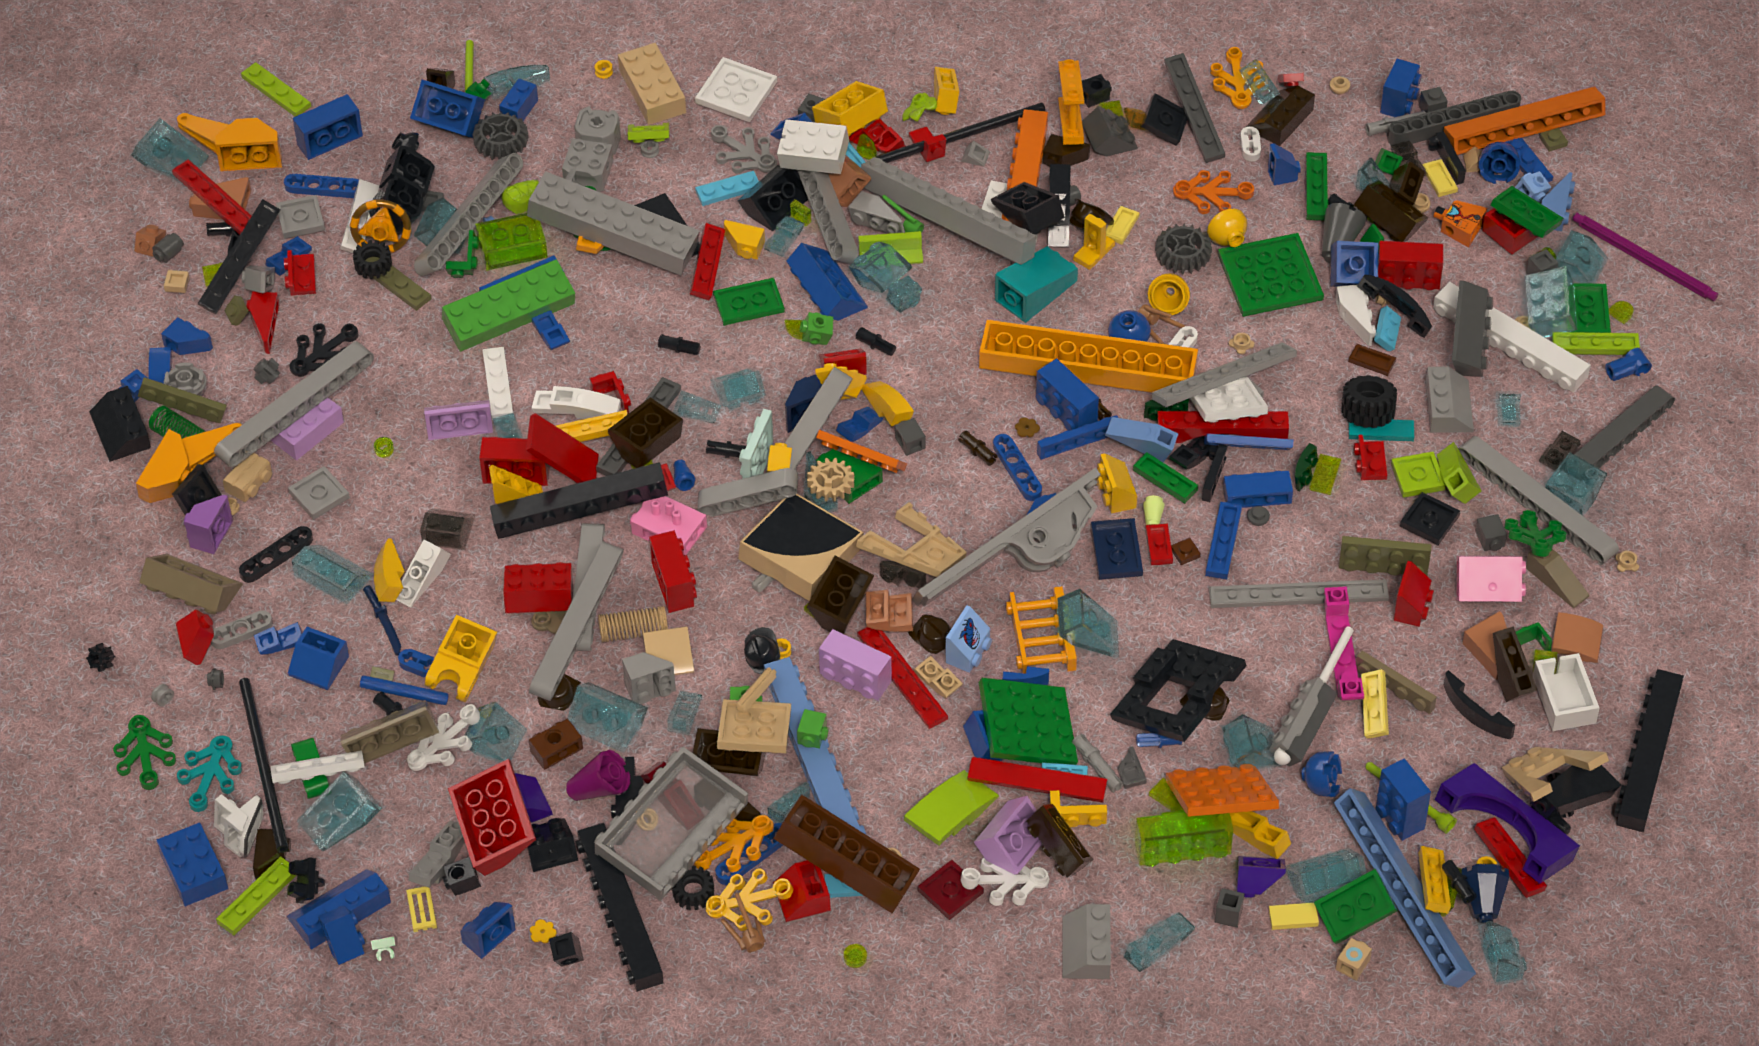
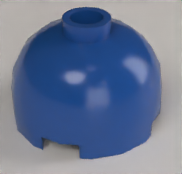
[1479,142,1520,184]
[1302,751,1342,797]

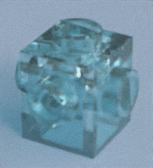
[886,275,922,313]

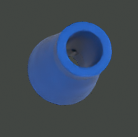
[673,460,695,491]

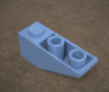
[1541,172,1575,231]
[1105,417,1178,463]

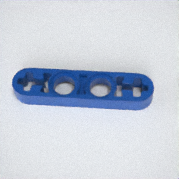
[284,174,359,198]
[993,434,1042,501]
[715,823,783,885]

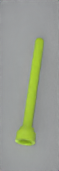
[465,40,474,91]
[1365,762,1457,834]

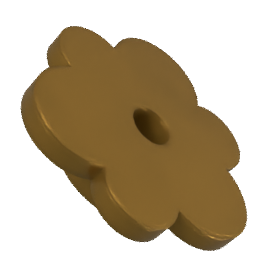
[1015,417,1040,437]

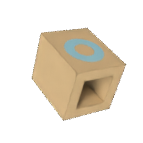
[1336,938,1372,981]

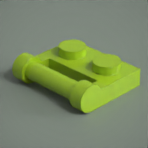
[628,123,670,143]

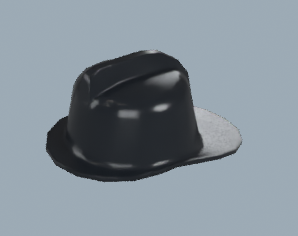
[744,627,780,674]

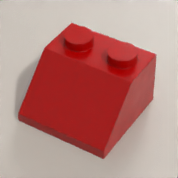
[1394,561,1434,627]

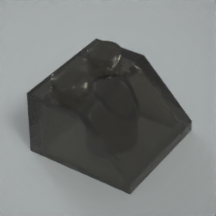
[420,508,475,550]

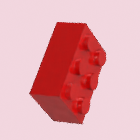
[1378,241,1443,290]
[479,437,550,486]
[649,530,697,613]
[503,562,573,613]

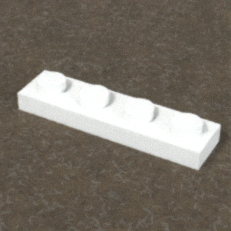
[482,347,513,419]
[271,751,365,784]

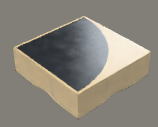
[738,494,863,601]

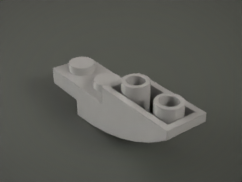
[408,821,465,888]

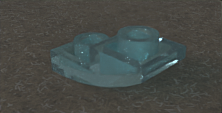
[764,216,804,257]
[493,413,523,439]

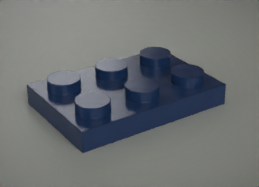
[1091,518,1143,580]

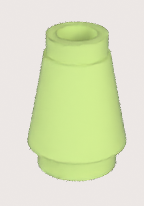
[1143,495,1165,525]

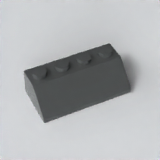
[1452,280,1493,377]

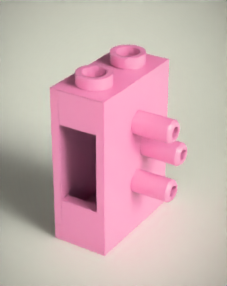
[630,496,707,555]
[1456,556,1526,602]

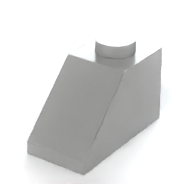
[242,265,275,293]

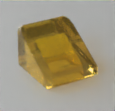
[1124,107,1146,130]

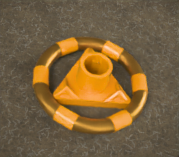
[350,199,411,253]

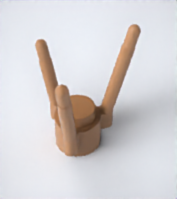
[1138,304,1185,344]
[721,893,766,953]

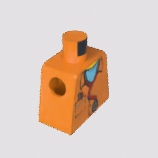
[1433,200,1487,247]

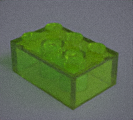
[475,213,548,271]

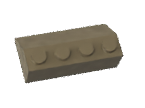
[139,554,243,614]
[340,700,439,764]

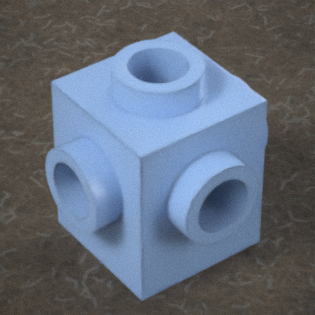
[1515,171,1551,202]

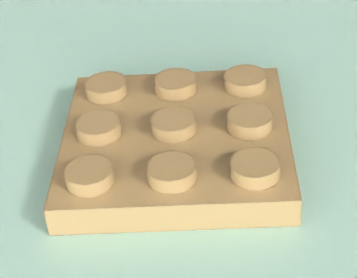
[717,699,791,753]

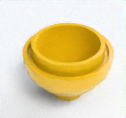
[1207,209,1247,247]
[1148,273,1190,315]

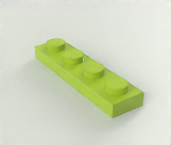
[241,62,311,117]
[1552,332,1640,355]
[216,857,297,936]

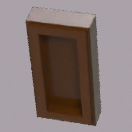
[1348,344,1396,376]

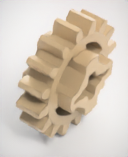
[807,458,854,502]

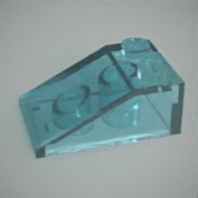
[131,118,209,184]
[1057,589,1119,657]
[297,771,382,852]

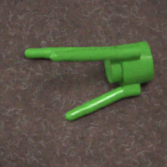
[882,195,924,233]

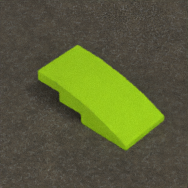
[904,770,999,846]

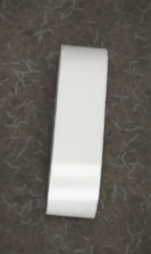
[1240,126,1261,161]
[1169,326,1198,348]

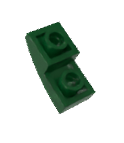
[1144,398,1189,421]
[1295,443,1318,492]

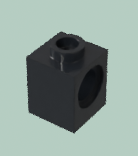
[1082,74,1112,108]
[442,857,481,896]
[549,932,584,967]

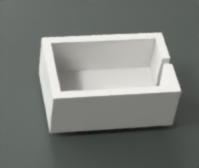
[777,120,849,174]
[1533,653,1599,731]

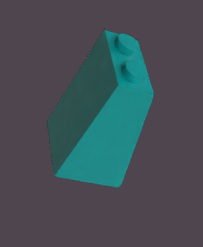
[995,246,1078,323]

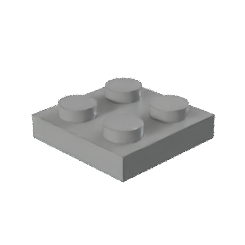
[276,195,325,239]
[288,466,350,520]

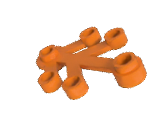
[1173,170,1254,214]

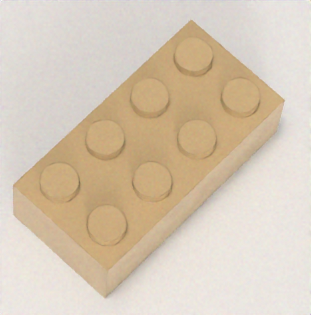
[618,43,686,125]

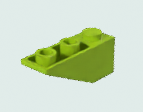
[1437,442,1482,504]

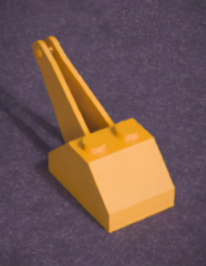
[177,113,282,171]
[136,423,242,503]

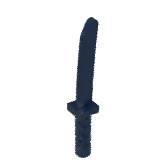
[363,585,401,656]

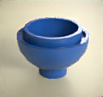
[1108,310,1151,342]

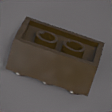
[1246,85,1315,146]
[1354,180,1429,242]
[608,397,683,468]
[807,555,874,634]
[692,728,766,776]
[1026,804,1094,878]

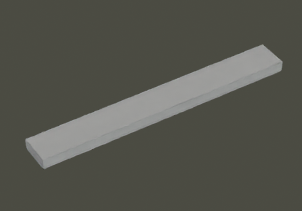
[1152,342,1297,407]
[1209,579,1389,608]

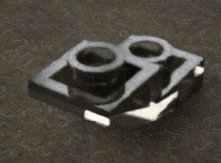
[1391,141,1426,176]
[1539,431,1581,472]
[880,561,926,589]

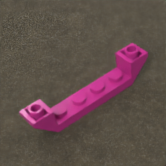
[1324,586,1364,700]

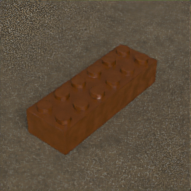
[773,794,920,914]

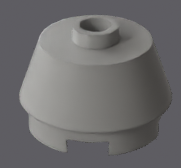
[163,362,207,396]

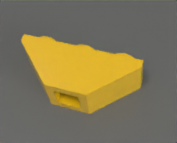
[815,363,867,400]
[489,465,543,504]

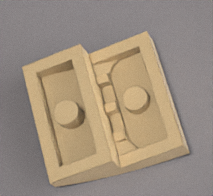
[643,627,694,675]

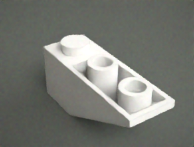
[1335,285,1376,346]
[396,540,451,608]

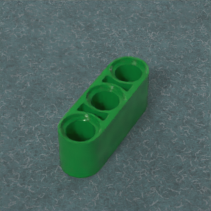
[291,738,330,799]

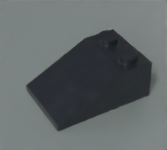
[991,182,1065,235]

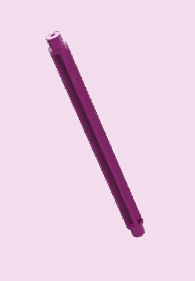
[1572,213,1719,302]

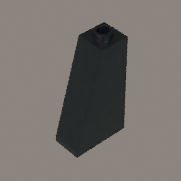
[1530,765,1621,820]

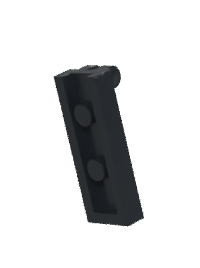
[1428,131,1466,185]
[1202,444,1228,502]

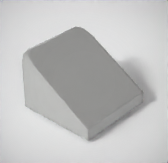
[961,141,990,167]

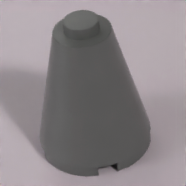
[1321,203,1366,263]

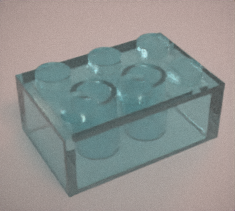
[1525,266,1577,338]

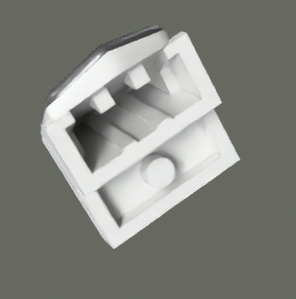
[214,794,264,857]

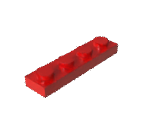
[690,223,726,301]
[1474,817,1547,898]

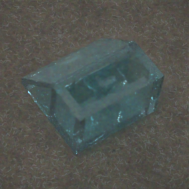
[414,197,466,254]
[1545,452,1607,516]

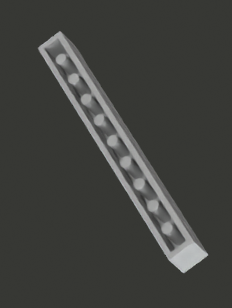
[861,157,1036,265]

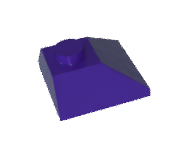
[1237,856,1286,898]

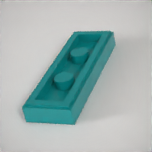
[1349,419,1414,442]

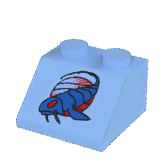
[946,605,992,673]

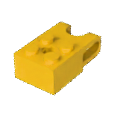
[424,615,497,702]

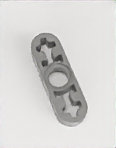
[211,611,273,649]

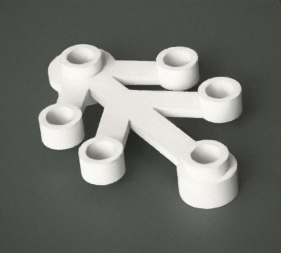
[407,704,480,771]
[961,858,1050,906]

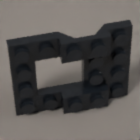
[1110,639,1247,742]

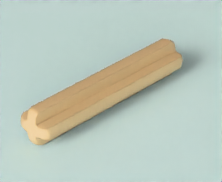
[736,667,776,713]

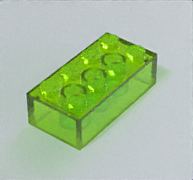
[1135,812,1233,867]

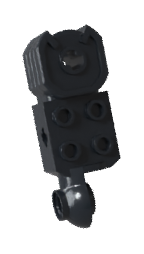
[369,132,435,235]

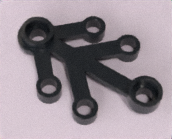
[289,323,359,377]

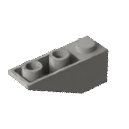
[848,191,905,234]

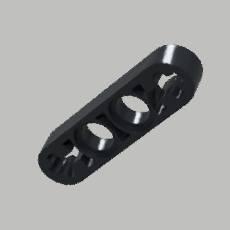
[239,526,313,583]

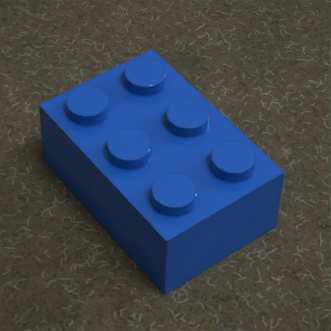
[410,79,485,138]
[292,94,363,160]
[1036,358,1099,431]
[1375,758,1431,841]
[157,822,228,906]

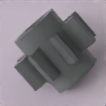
[253,358,280,384]

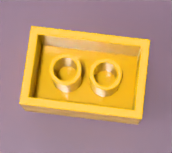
[812,81,888,136]

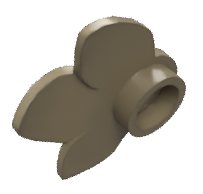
[531,611,567,634]

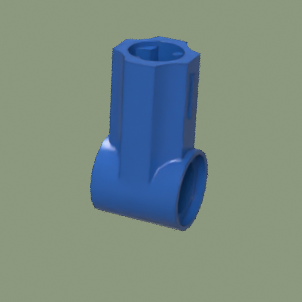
[1605,348,1652,381]

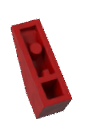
[246,291,280,354]

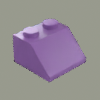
[184,495,233,554]

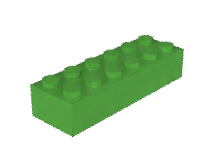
[442,259,576,352]

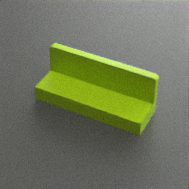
[858,231,923,267]

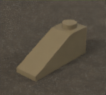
[1526,549,1589,608]

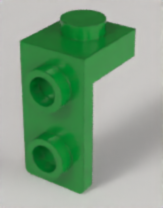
[446,230,479,278]

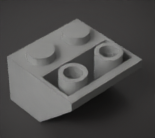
[622,652,676,705]

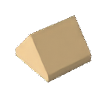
[1463,146,1481,172]

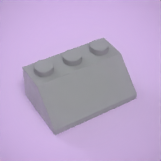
[1425,367,1474,433]
[1062,904,1111,979]

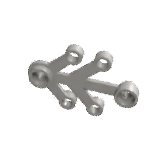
[711,125,777,174]

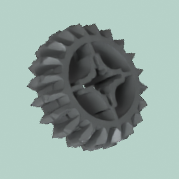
[473,111,529,160]
[1155,223,1212,274]

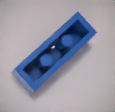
[1223,471,1293,508]

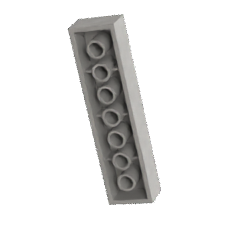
[527,171,699,275]

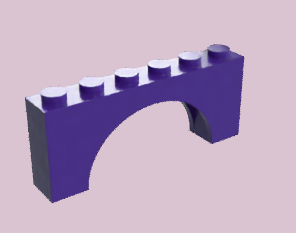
[1434,763,1580,883]

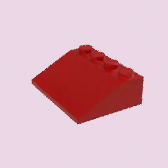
[448,759,536,876]

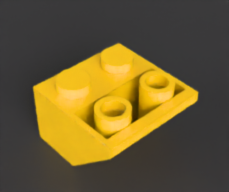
[1097,453,1137,513]

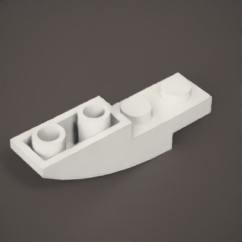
[340,179,379,253]
[532,386,621,419]

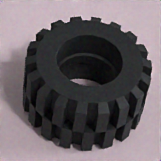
[1341,375,1397,428]

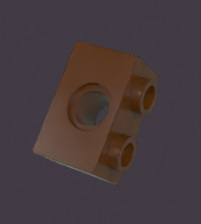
[529,718,583,770]

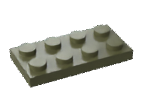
[1339,536,1432,576]

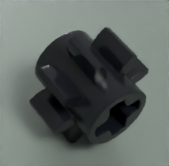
[86,643,116,672]

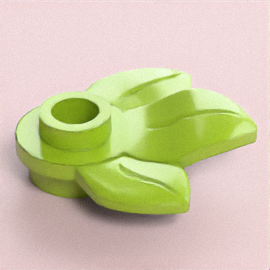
[902,93,937,122]

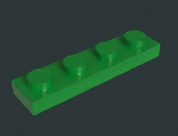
[1306,152,1328,221]

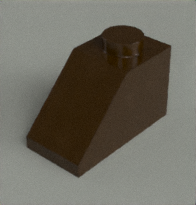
[426,68,456,89]
[1043,134,1090,167]
[1389,161,1425,205]
[253,829,291,880]

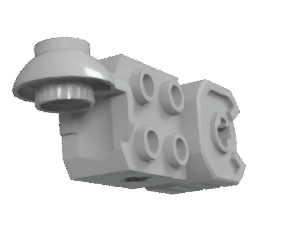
[562,106,621,192]

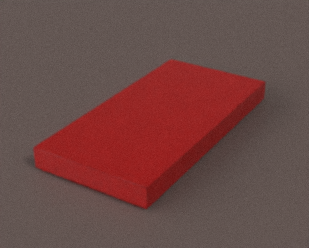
[526,413,599,483]

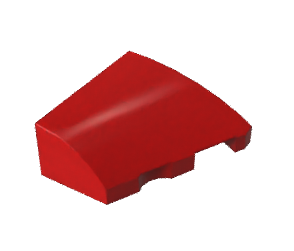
[849,118,905,153]

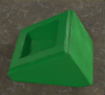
[1373,148,1403,175]
[1360,224,1384,250]

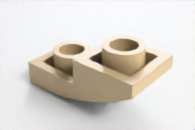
[914,656,963,698]

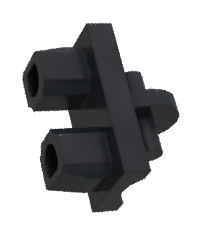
[287,857,325,903]

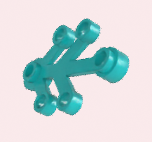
[177,735,242,812]

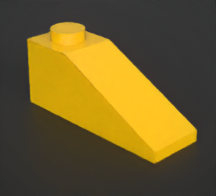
[934,67,960,115]

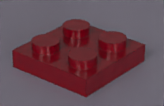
[918,860,984,920]

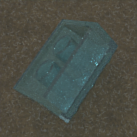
[292,545,374,605]
[567,682,648,753]
[1285,848,1367,903]

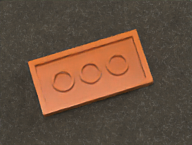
[816,430,907,473]

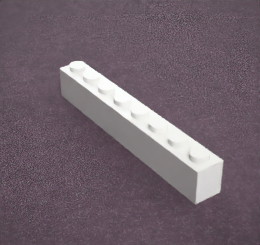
[1433,282,1590,393]

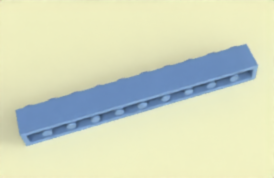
[764,657,866,834]
[1334,788,1476,988]

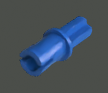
[1136,733,1182,748]

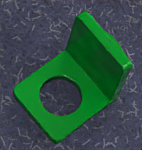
[1516,622,1552,654]

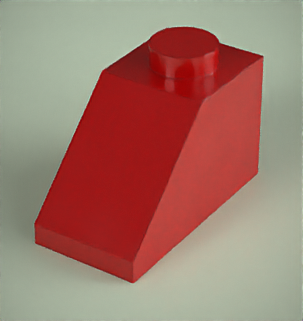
[176,609,214,665]

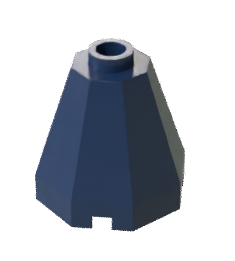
[1461,864,1509,923]

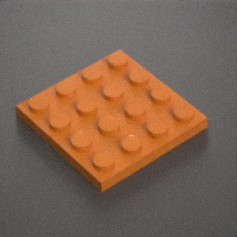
[1166,764,1279,817]

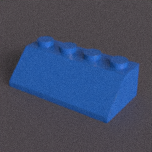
[786,243,868,321]
[287,869,391,950]

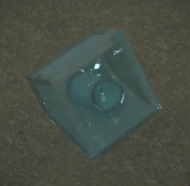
[1556,230,1608,283]
[849,242,913,293]
[710,368,766,409]
[464,702,527,763]
[1222,714,1281,769]
[1481,921,1527,985]

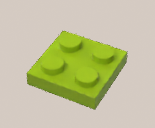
[1391,451,1446,498]

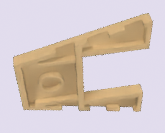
[856,502,967,577]
[1502,747,1609,802]

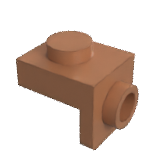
[134,225,166,256]

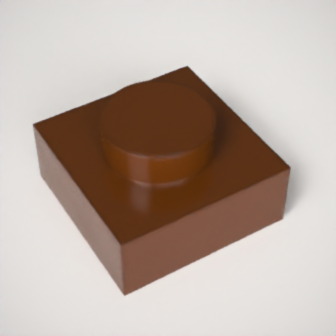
[1171,538,1201,565]

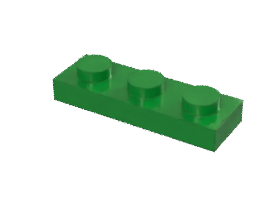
[1133,452,1198,504]

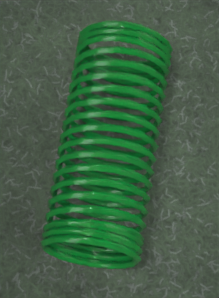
[149,406,206,439]

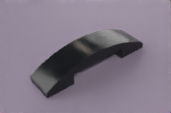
[1357,274,1432,338]
[1169,434,1229,470]
[1443,670,1515,739]

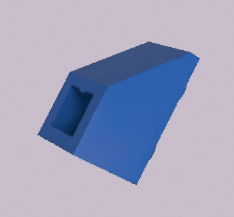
[161,317,213,355]

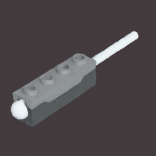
[1269,626,1354,767]

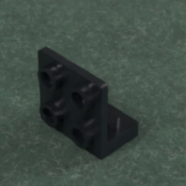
[527,818,578,872]

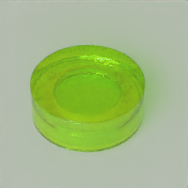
[844,944,867,968]

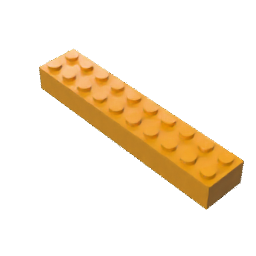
[979,320,1198,392]

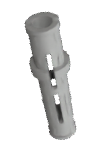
[1365,110,1426,136]
[1072,734,1124,793]

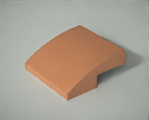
[866,590,913,632]
[1552,612,1603,663]

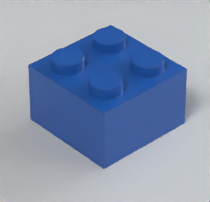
[1380,58,1422,117]
[1331,241,1378,287]

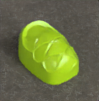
[501,179,539,214]

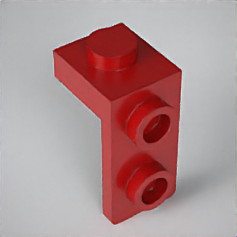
[909,127,946,162]
[590,371,631,414]

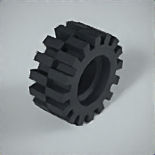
[353,240,392,279]
[672,866,714,910]

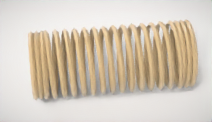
[598,606,668,643]

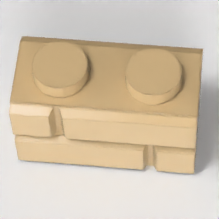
[223,453,272,502]

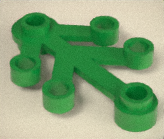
[1504,510,1566,557]
[113,715,176,790]

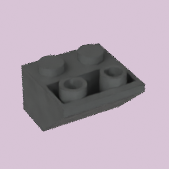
[1082,106,1138,157]

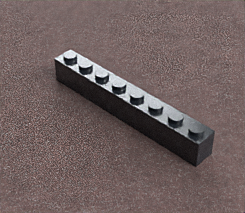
[490,462,668,539]
[1614,669,1684,833]
[575,823,664,992]

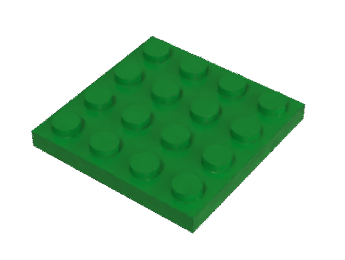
[1218,233,1324,317]
[978,677,1078,765]

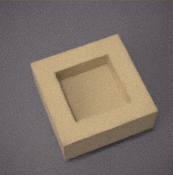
[164,270,190,293]

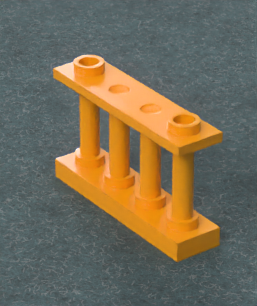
[1058,59,1084,145]
[1006,586,1077,674]

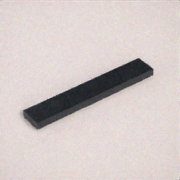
[198,199,281,315]

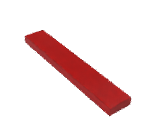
[172,159,252,234]
[857,627,948,729]
[967,757,1108,803]

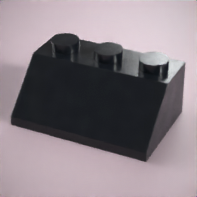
[737,164,808,231]
[89,386,151,462]

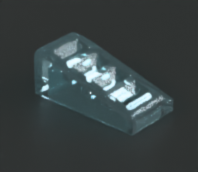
[1239,59,1280,104]
[673,390,721,423]
[668,691,702,736]
[767,782,810,823]

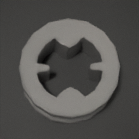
[640,139,659,158]
[151,684,174,707]

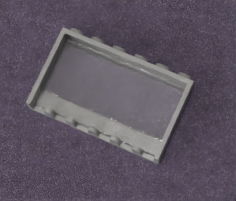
[594,747,748,901]

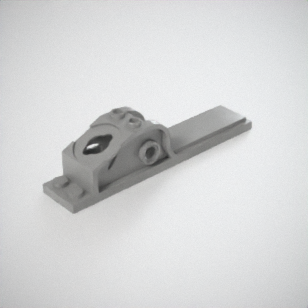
[912,468,1101,607]

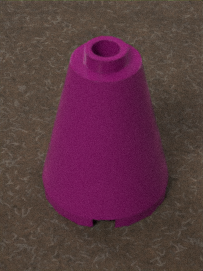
[566,750,630,801]

